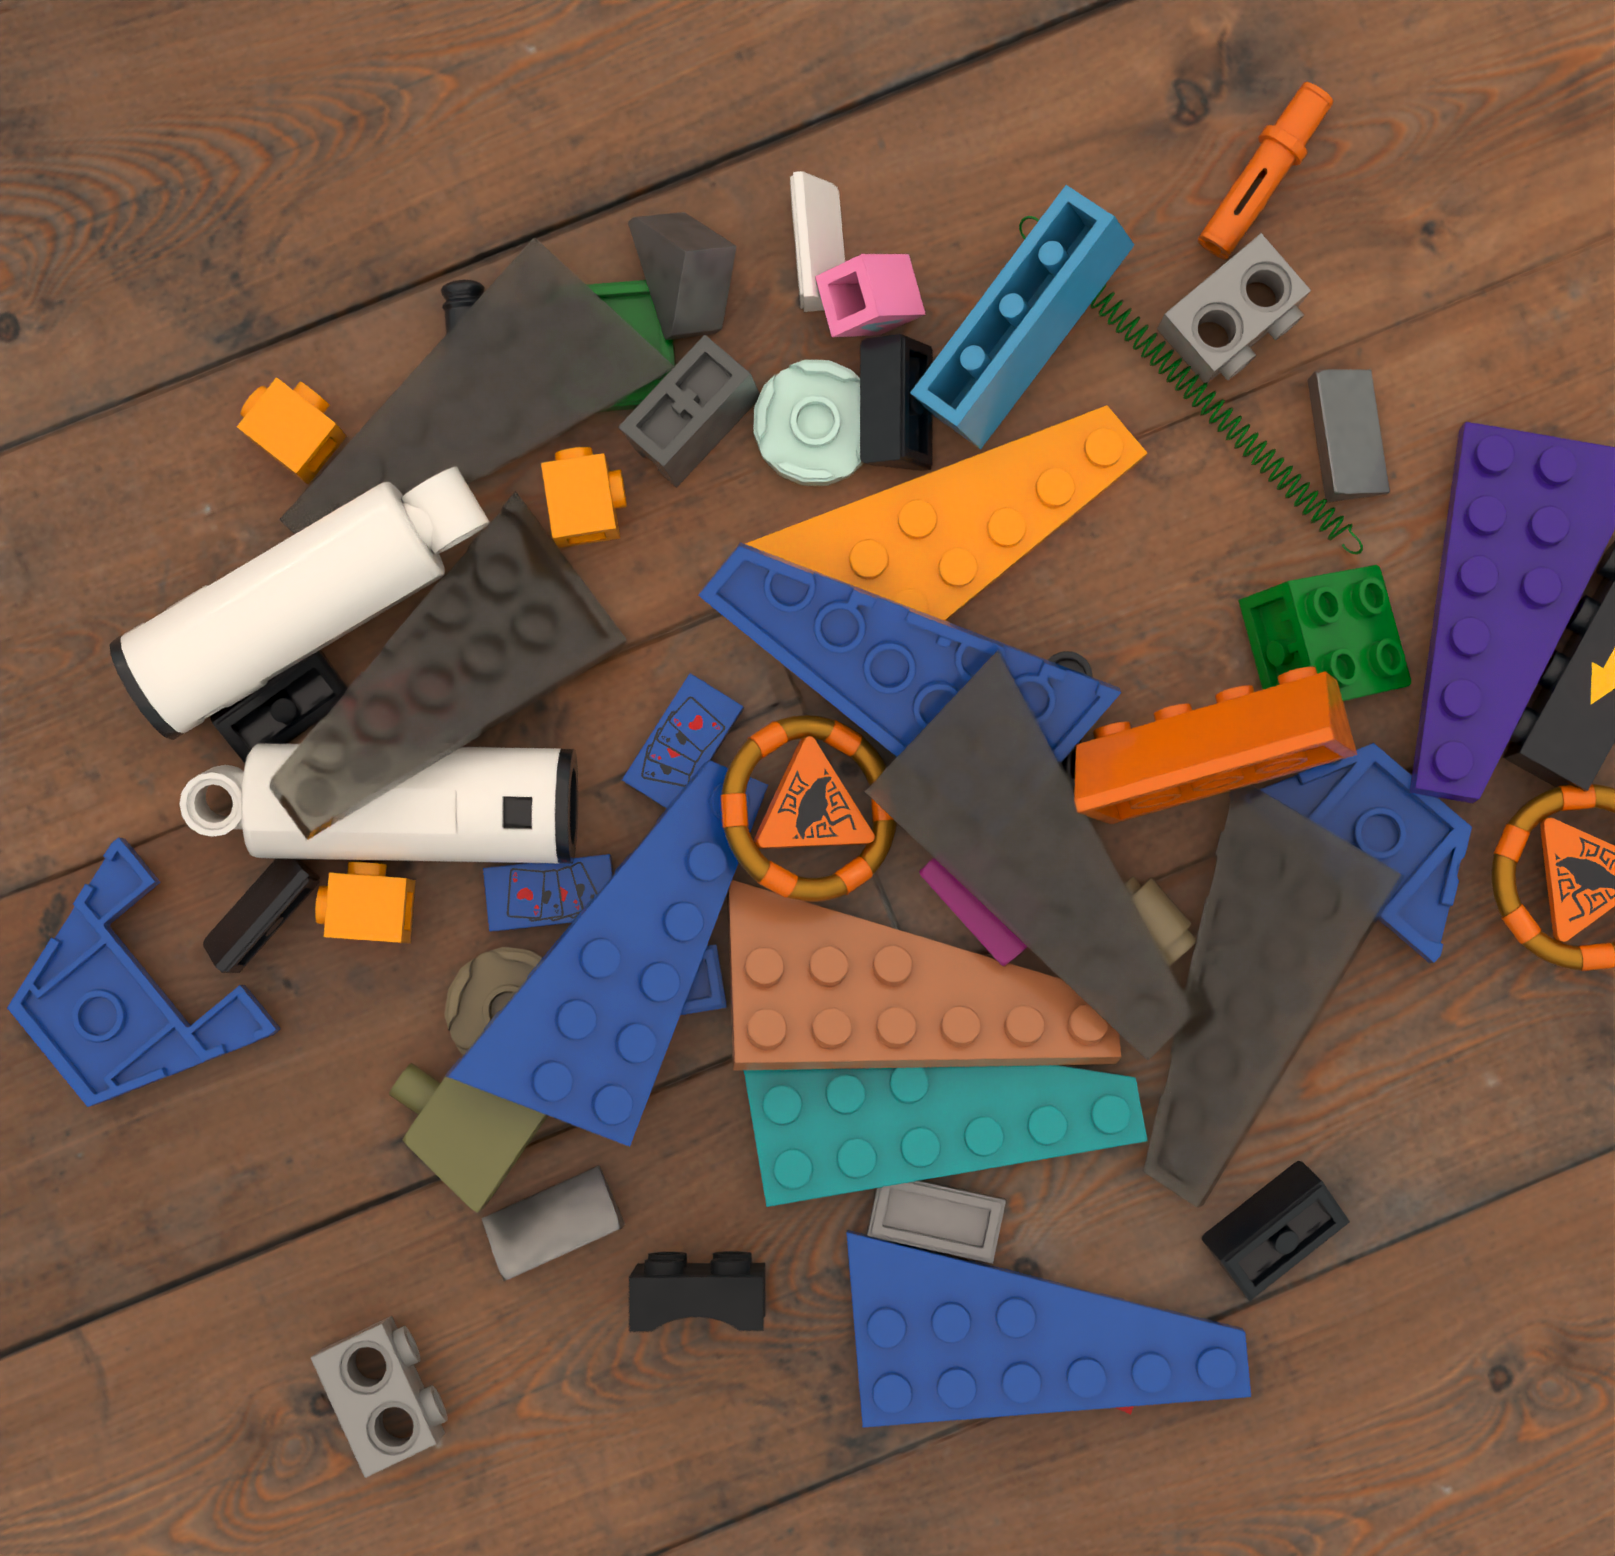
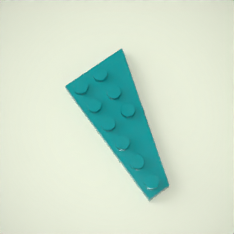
[744,1065,1148,1207]

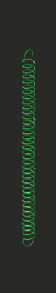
[1019,216,1363,555]

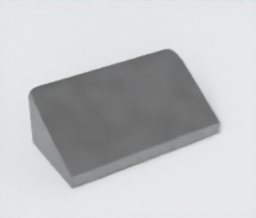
[1307,369,1390,502]
[482,1165,625,1281]

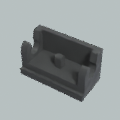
[618,335,760,488]

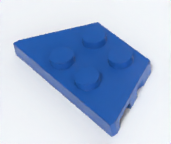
[1242,743,1472,964]

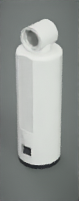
[109,466,490,740]
[180,743,578,864]

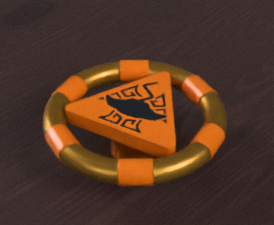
[720,715,898,902]
[1492,784,1615,971]

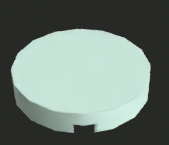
[754,360,864,486]

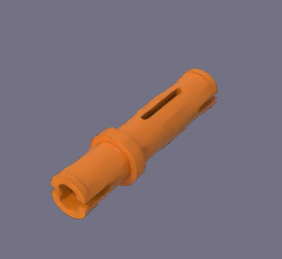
[1198,82,1333,260]

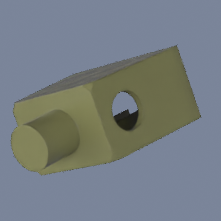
[389,1063,548,1213]

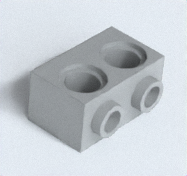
[1157,233,1311,383]
[310,1316,448,1478]

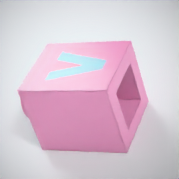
[815,254,926,337]

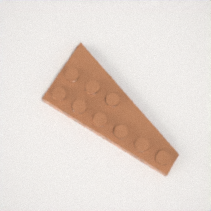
[727,880,1121,1071]

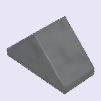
[628,212,737,340]

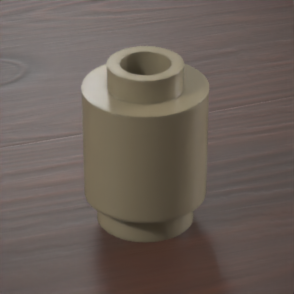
[1103,876,1197,973]

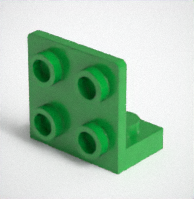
[1238,565,1411,702]

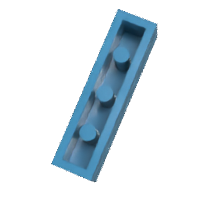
[910,185,1134,449]

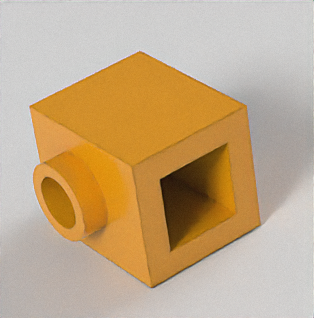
[237,377,347,485]
[541,447,627,548]
[315,862,416,944]

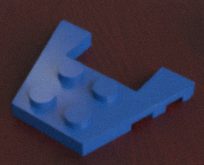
[7,837,281,1107]

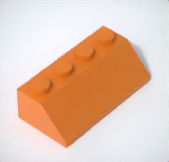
[1074,667,1357,824]

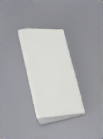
[790,171,845,312]

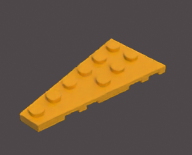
[735,405,1147,621]

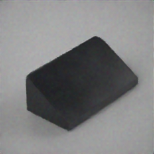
[860,334,933,471]
[210,650,353,763]
[203,859,320,973]
[1202,1161,1350,1301]

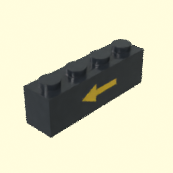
[1504,541,1615,791]

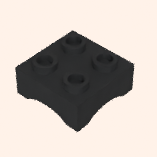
[629,1251,765,1332]

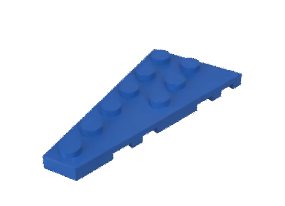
[698,542,1122,837]
[445,760,768,1147]
[846,1230,1251,1428]

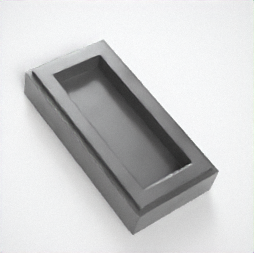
[867,1180,1006,1264]

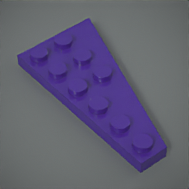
[1410,421,1615,804]

